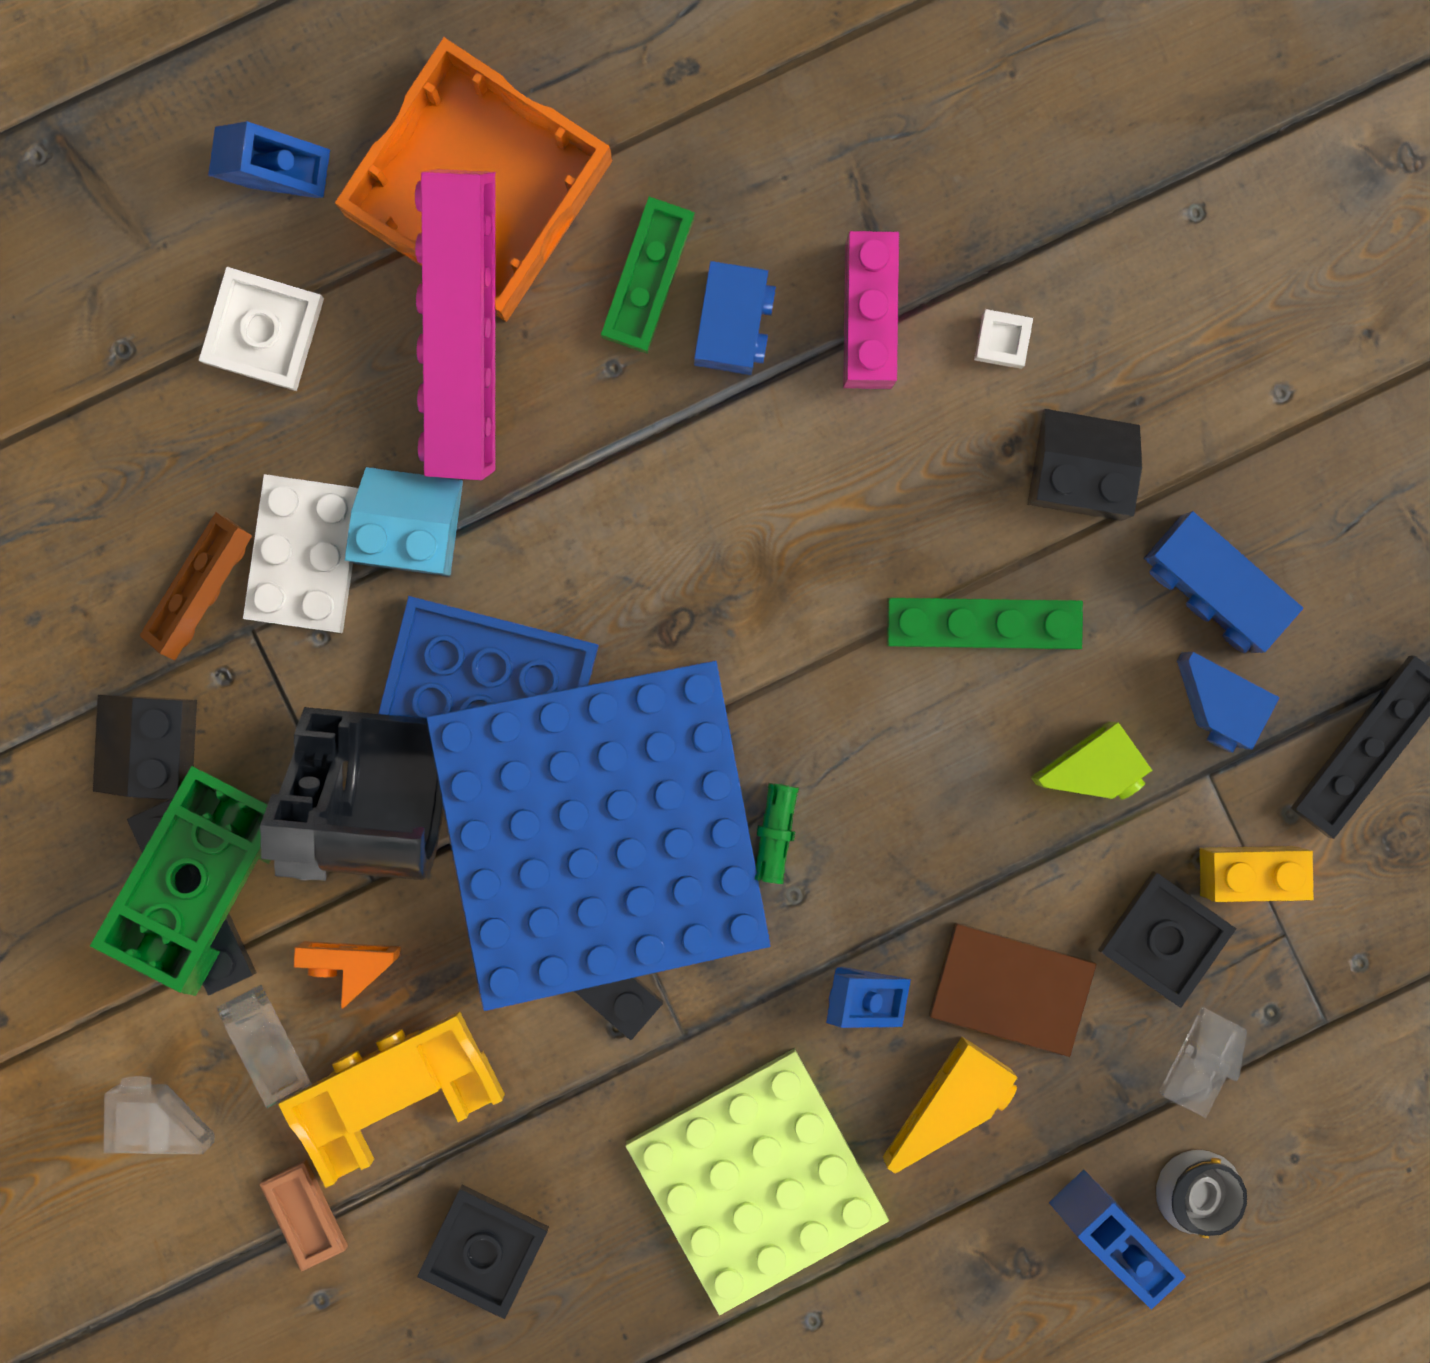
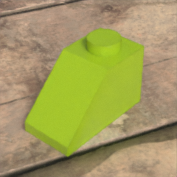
[1031,721,1153,800]

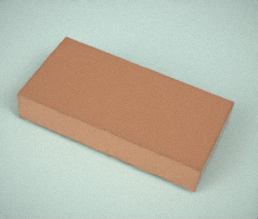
[259,1159,348,1272]

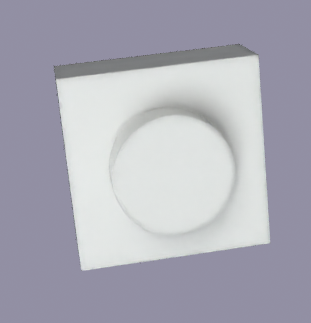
[974,309,1033,369]

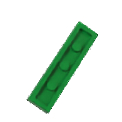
[887,598,1083,649]

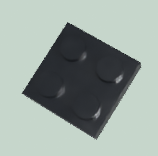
[1098,871,1237,1008]
[417,1184,549,1319]

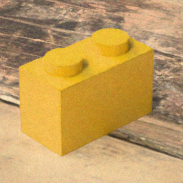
[1200,846,1314,902]

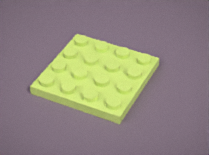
[626,1048,889,1316]

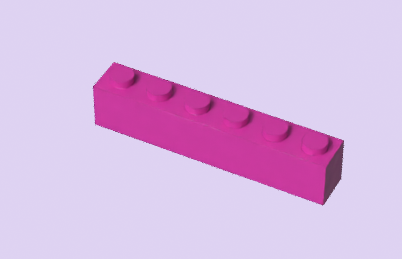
[415,169,495,480]

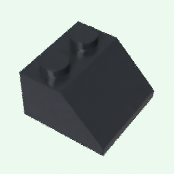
[1027,409,1142,521]
[93,695,197,799]

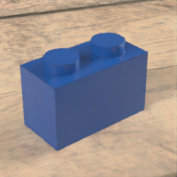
[694,261,776,375]

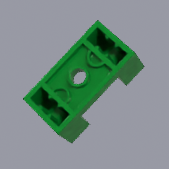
[90,766,271,996]

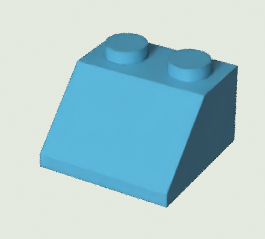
[345,467,463,576]

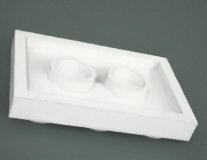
[243,474,359,633]

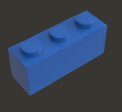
[1143,511,1304,654]

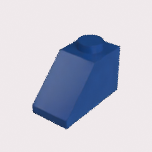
[208,121,330,198]
[1177,652,1280,753]

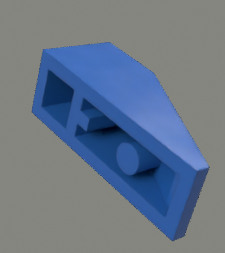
[1049,1169,1186,1310]

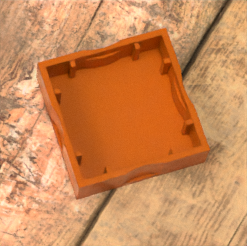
[335,37,612,322]

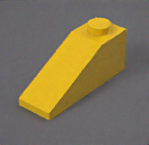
[883,1037,1018,1174]

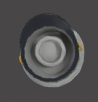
[1156,1150,1247,1238]

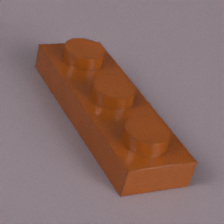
[139,512,252,661]

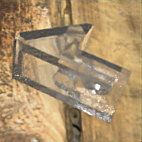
[1159,1007,1247,1118]

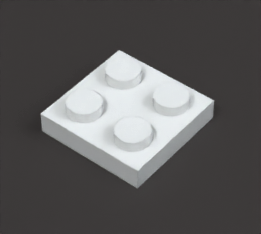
[199,267,324,391]

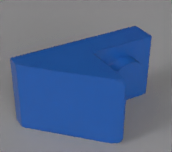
[826,967,911,1028]

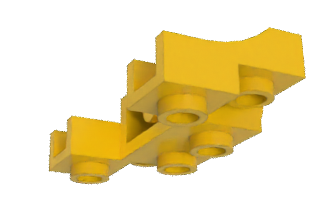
[278,1011,505,1188]

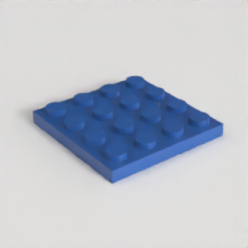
[378,596,599,718]

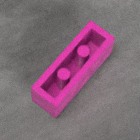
[843,231,899,389]

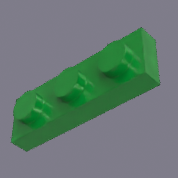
[601,196,695,354]

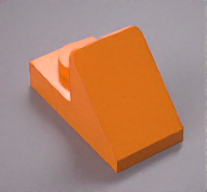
[294,941,401,1009]

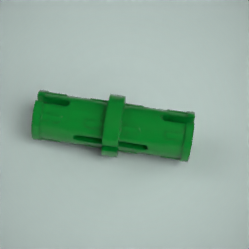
[755,783,799,884]

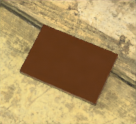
[929,922,1097,1057]

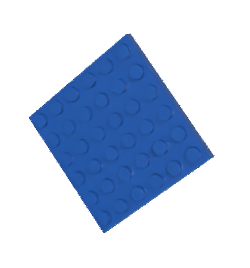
[426,661,771,1011]

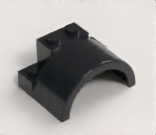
[260,707,444,881]

